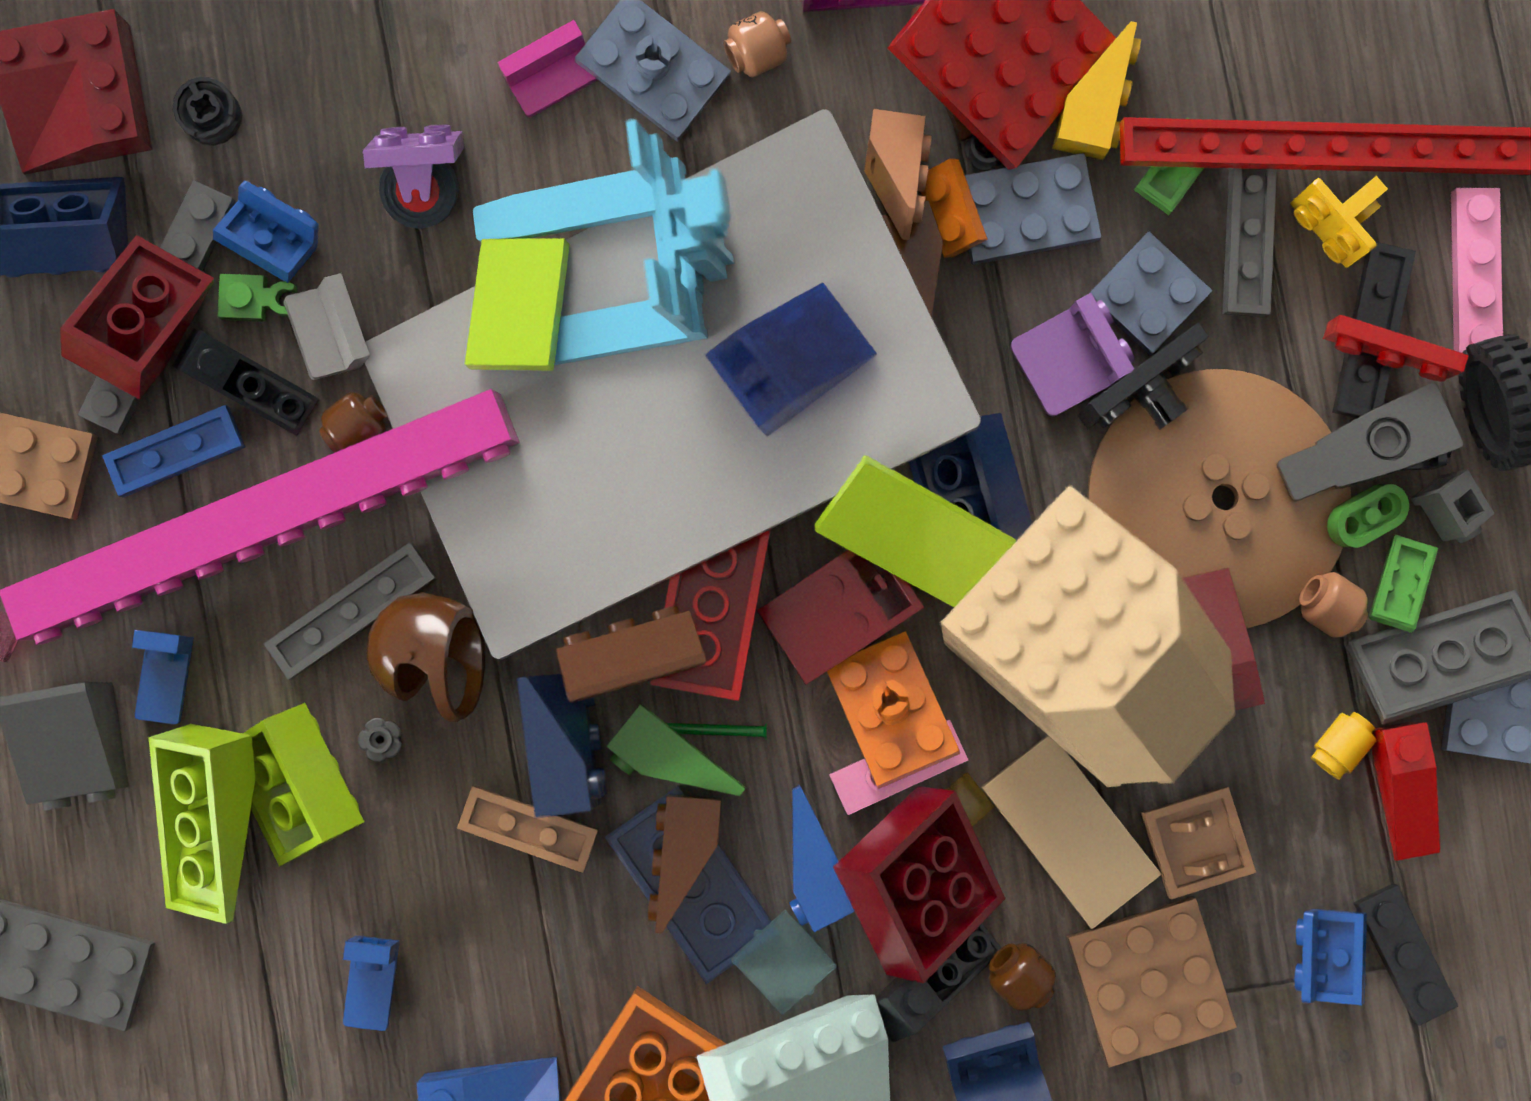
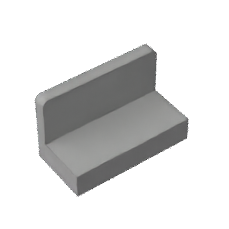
[284,273,370,380]

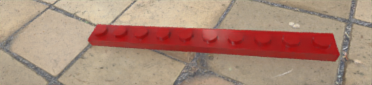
[1119,117,1531,175]

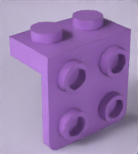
[1010,293,1135,416]

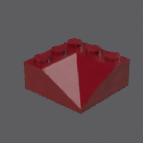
[0,9,153,175]
[833,786,1006,983]

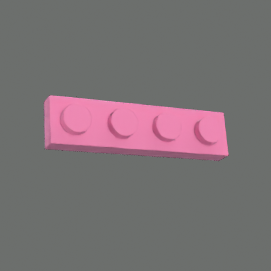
[1451,188,1503,353]

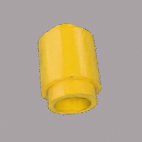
[1311,712,1377,780]

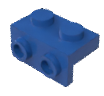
[213,180,319,283]
[1295,909,1367,1005]

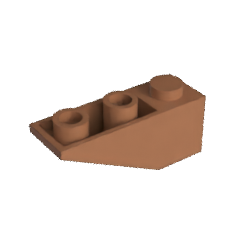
[864,109,932,240]

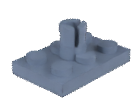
[575,0,731,142]

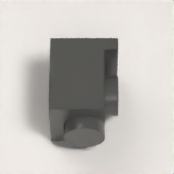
[1411,469,1495,543]

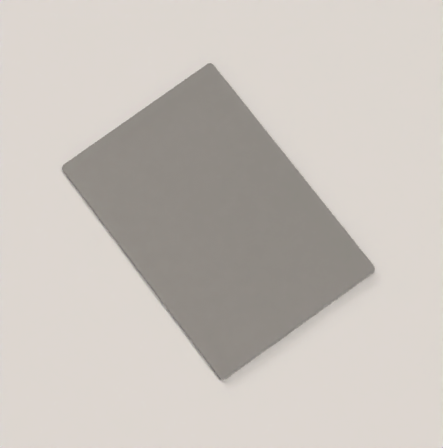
[365,109,981,659]

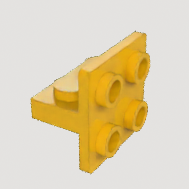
[1290,176,1388,268]

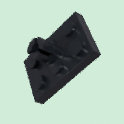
[1078,323,1209,430]

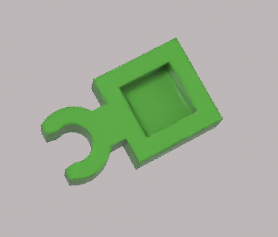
[217,274,297,322]

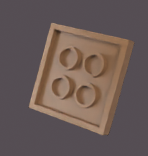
[1066,897,1237,1068]

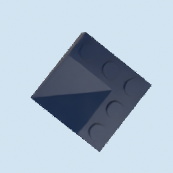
[517,673,608,818]

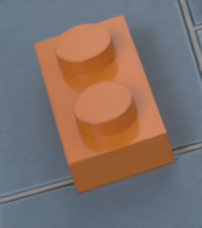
[921,158,988,257]

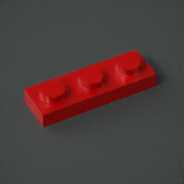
[1323,314,1469,382]

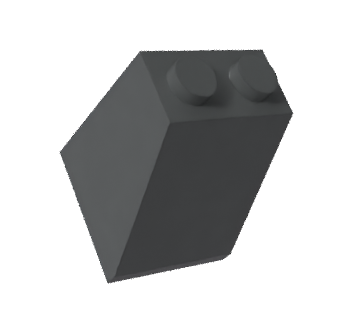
[0,682,129,811]

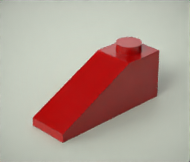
[1371,722,1440,861]

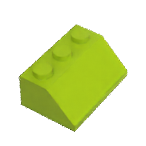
[243,703,364,867]

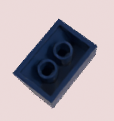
[0,177,128,278]
[909,413,1033,542]

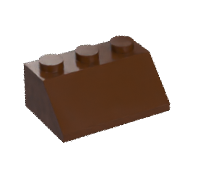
[556,605,706,703]

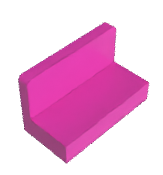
[498,20,597,118]

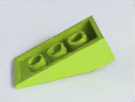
[148,724,256,924]

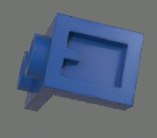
[132,630,194,724]
[343,935,400,1031]

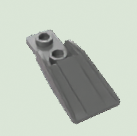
[1277,383,1463,501]

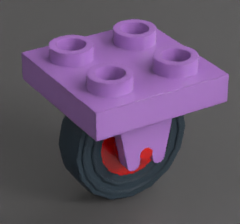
[363,125,464,229]

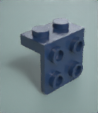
[943,1022,1052,1101]

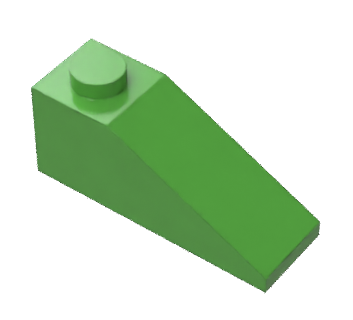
[607,704,745,796]

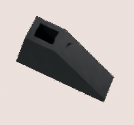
[172,328,319,436]
[875,924,1001,1042]

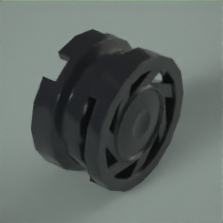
[172,76,242,146]

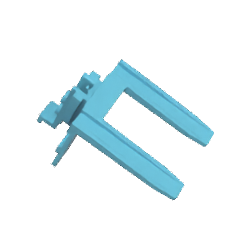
[473,119,734,365]

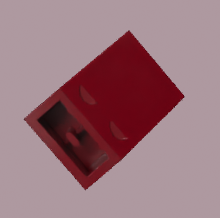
[757,550,924,685]

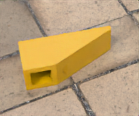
[1052,21,1141,160]

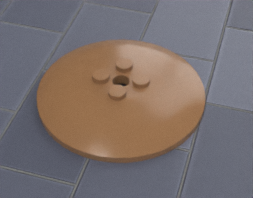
[1087,369,1351,628]

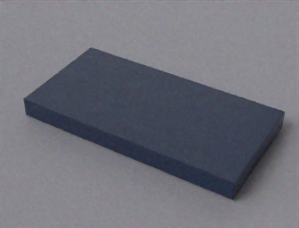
[605,786,779,984]

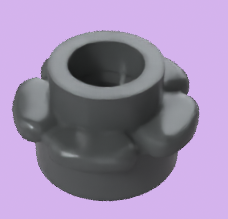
[358,718,402,762]

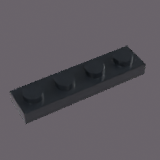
[1332,242,1416,418]

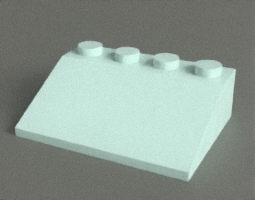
[697,994,890,1101]

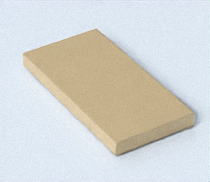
[981,735,1162,929]

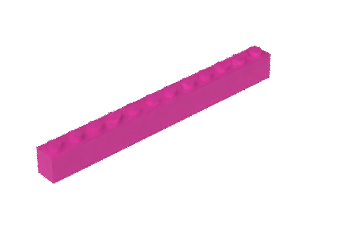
[0,389,520,645]

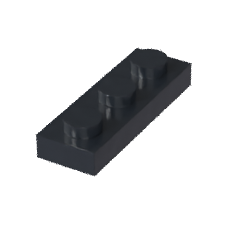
[1354,883,1458,1026]

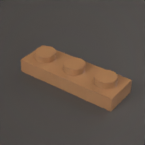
[457,785,599,873]

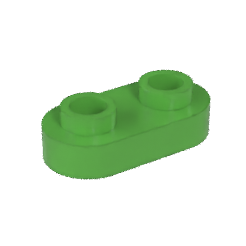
[1327,484,1409,548]

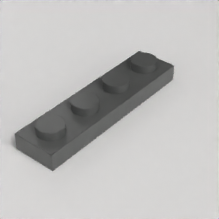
[1222,168,1277,318]
[263,542,437,680]

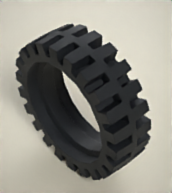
[1459,334,1531,471]

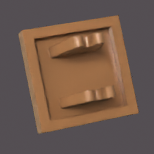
[1141,786,1256,899]

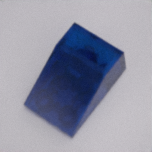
[705,282,877,437]

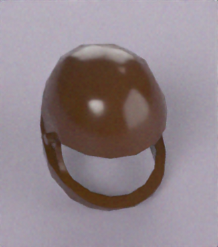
[366,593,485,722]

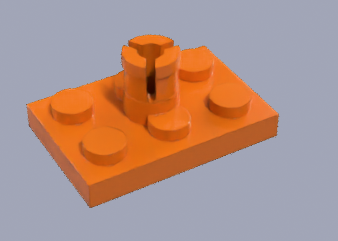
[827,631,960,789]

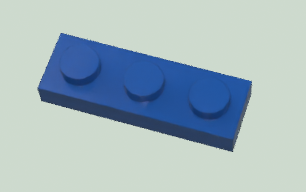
[102,405,245,498]

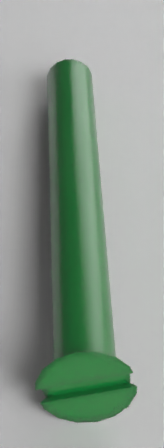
[666,723,767,740]

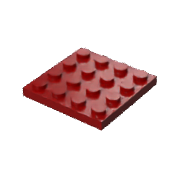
[887,0,1116,170]

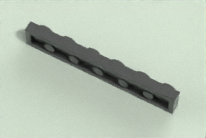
[78,180,236,435]

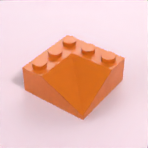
[564,986,726,1101]

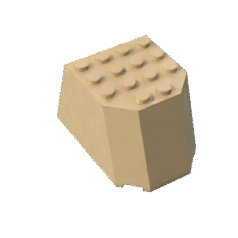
[941,485,1235,787]

